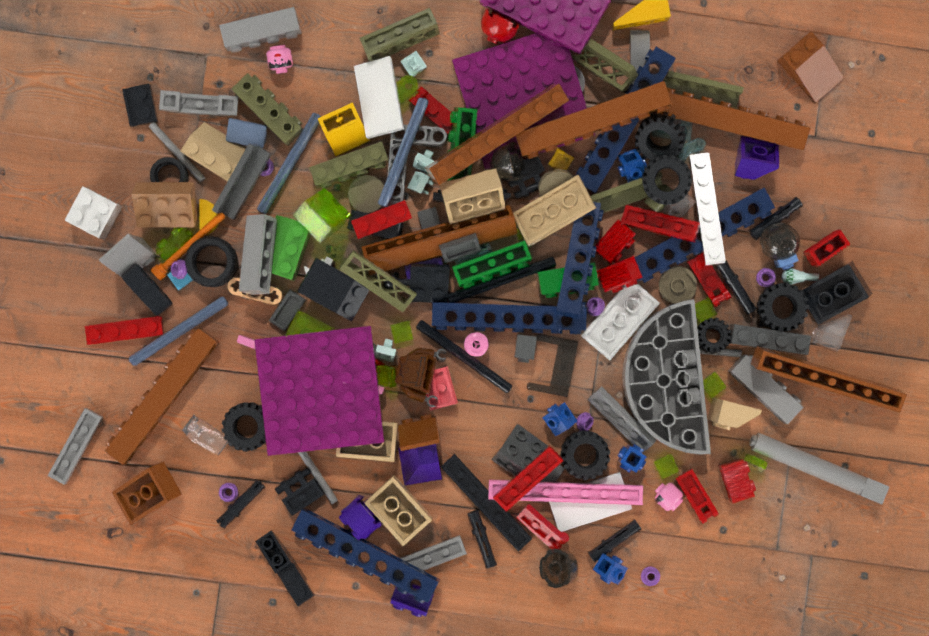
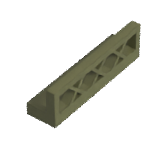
[359,8,440,62]
[569,38,638,93]
[664,71,744,108]
[590,171,663,213]
[339,250,417,312]

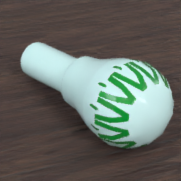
[782,268,819,285]

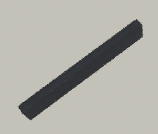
[440,453,532,551]

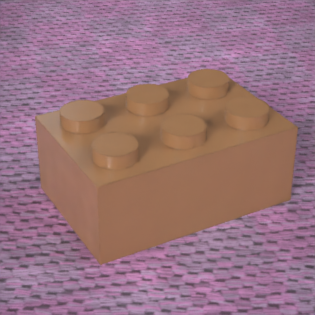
[131,182,198,228]

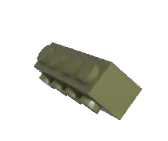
[232,73,303,146]
[309,141,389,189]

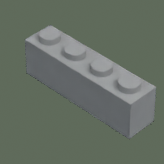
[219,7,302,53]
[239,214,277,295]
[728,354,804,424]

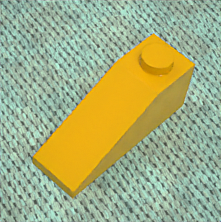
[611,0,671,31]

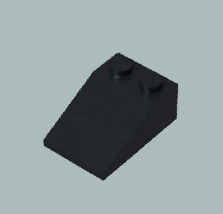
[297,258,369,322]
[802,261,873,325]

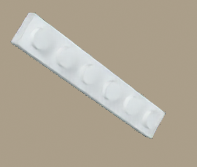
[690,153,726,265]

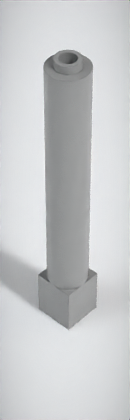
[749,432,889,504]

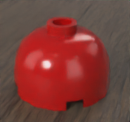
[481,8,520,44]

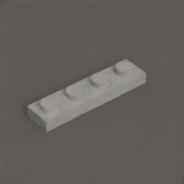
[587,386,656,453]
[48,408,103,485]
[394,535,467,580]

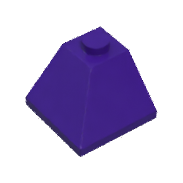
[735,135,779,180]
[398,444,442,486]

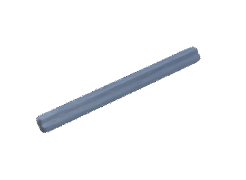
[378,98,428,207]
[257,113,321,214]
[129,297,228,366]

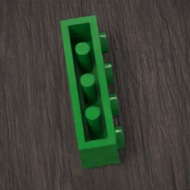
[447,107,477,181]
[452,240,532,289]

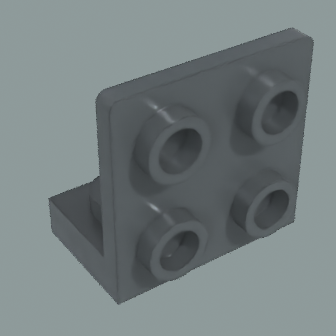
[491,424,548,477]

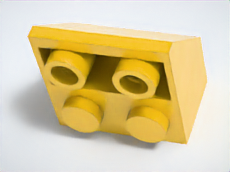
[318,102,370,157]

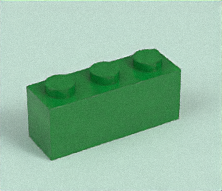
[537,262,599,298]

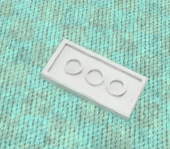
[354,56,404,139]
[580,284,660,361]
[549,472,632,532]

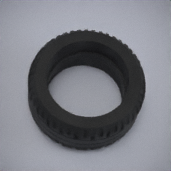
[185,236,238,287]

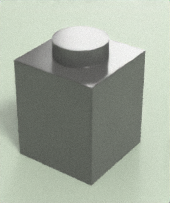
[514,334,537,363]

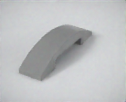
[629,30,650,89]
[159,90,238,116]

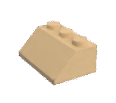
[180,122,246,181]
[440,168,506,224]
[707,398,762,430]
[336,422,398,462]
[364,475,433,546]

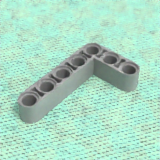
[385,124,447,208]

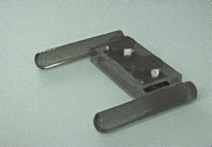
[527,334,578,397]

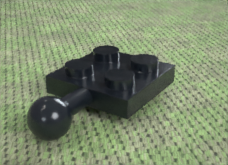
[383,263,450,303]

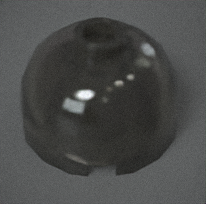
[490,142,525,182]
[760,222,800,261]
[539,549,579,588]

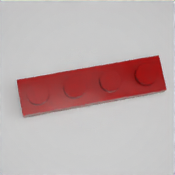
[621,205,700,243]
[85,316,164,345]
[493,445,563,512]

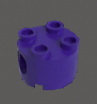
[339,495,383,540]

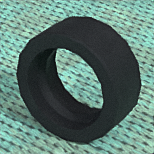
[150,157,188,182]

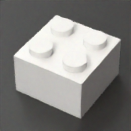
[65,186,123,240]

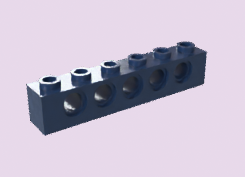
[556,202,604,319]

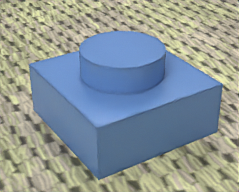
[774,254,799,270]

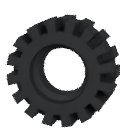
[697,318,732,354]

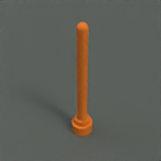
[151,213,225,280]

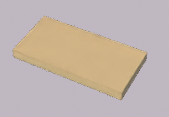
[513,175,596,247]

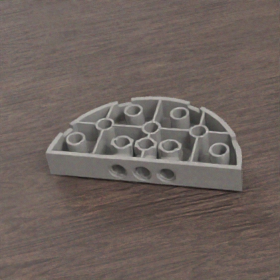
[622,299,711,454]

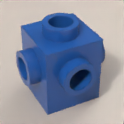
[618,149,647,183]
[542,402,577,436]
[617,444,647,473]
[593,553,628,585]

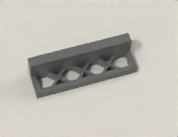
[212,143,272,220]

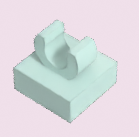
[400,51,427,78]
[412,149,434,175]
[407,171,433,194]
[375,339,396,362]

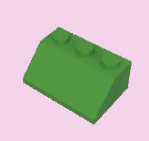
[271,215,313,281]

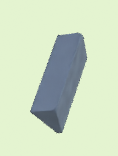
[226,118,267,148]

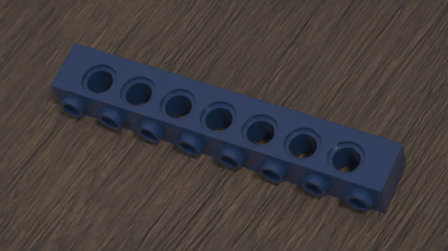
[575,46,676,193]
[635,188,775,283]
[432,302,587,334]
[291,508,441,603]

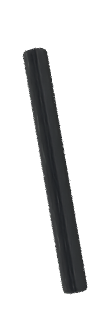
[448,257,556,303]
[416,320,512,393]

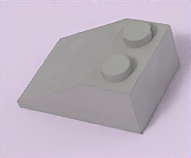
[99,233,157,277]

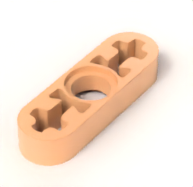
[228,278,283,305]

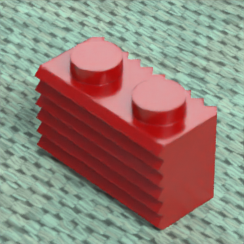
[595,219,636,264]
[803,229,850,267]
[597,256,643,293]
[718,458,756,503]

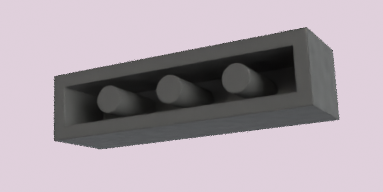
[729,324,811,355]

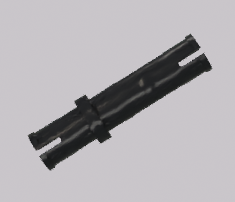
[749,197,803,240]
[716,260,757,315]
[216,479,266,529]
[467,510,497,568]
[588,519,642,562]

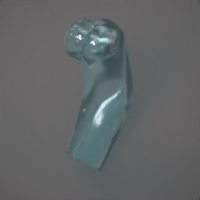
[677,138,706,162]

